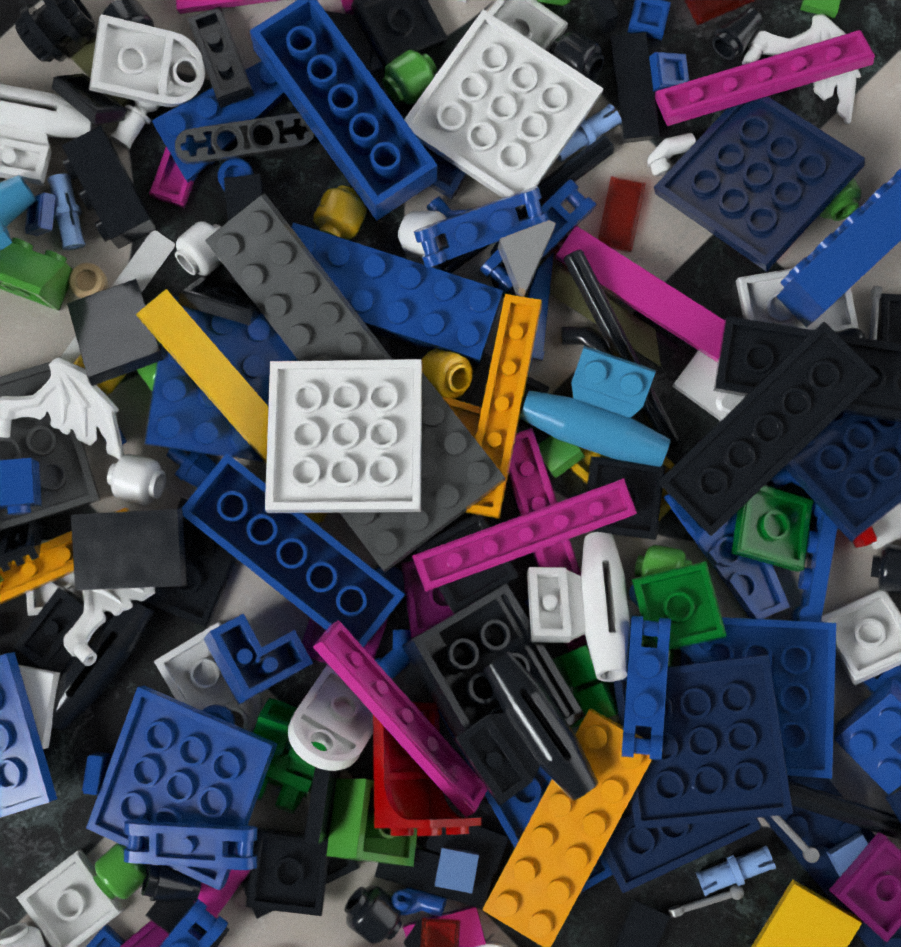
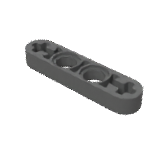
[175,113,314,165]

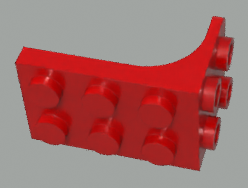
[373,702,482,836]

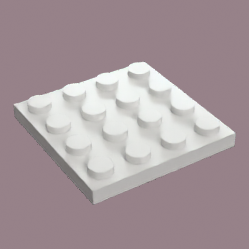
[404,9,603,210]
[265,359,422,513]

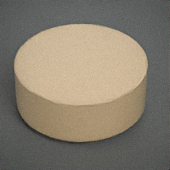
[69,263,108,299]

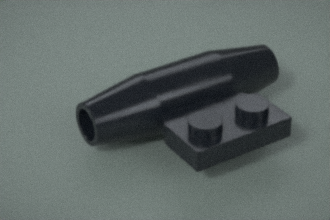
[14,586,155,730]
[454,651,599,805]

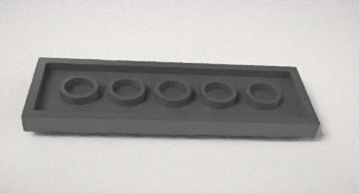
[205,193,393,361]

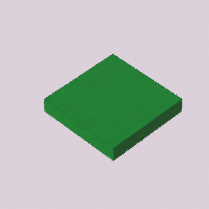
[731,485,813,572]
[632,561,727,651]

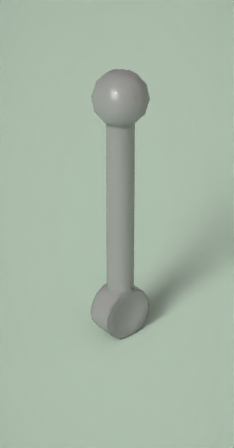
[869,286,882,340]
[770,815,820,863]
[668,885,744,918]

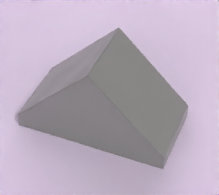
[498,220,556,297]

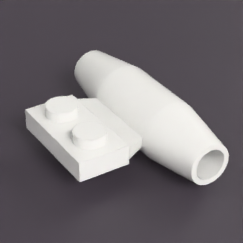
[0,83,98,186]
[527,532,631,682]

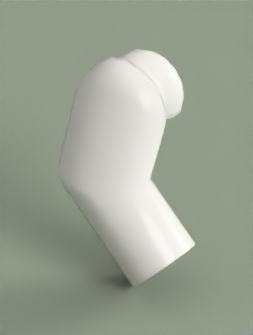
[647,133,696,177]

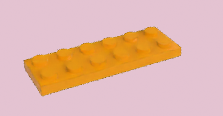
[482,708,652,947]

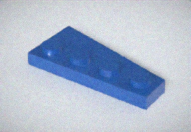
[663,494,790,619]

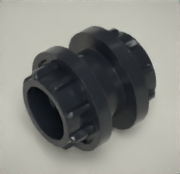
[15,0,95,62]

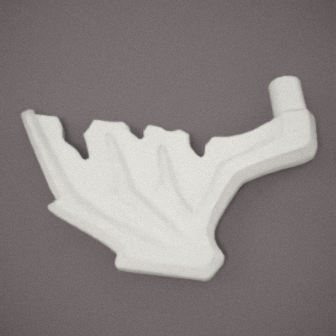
[742,13,861,124]
[0,357,124,460]
[64,579,155,666]

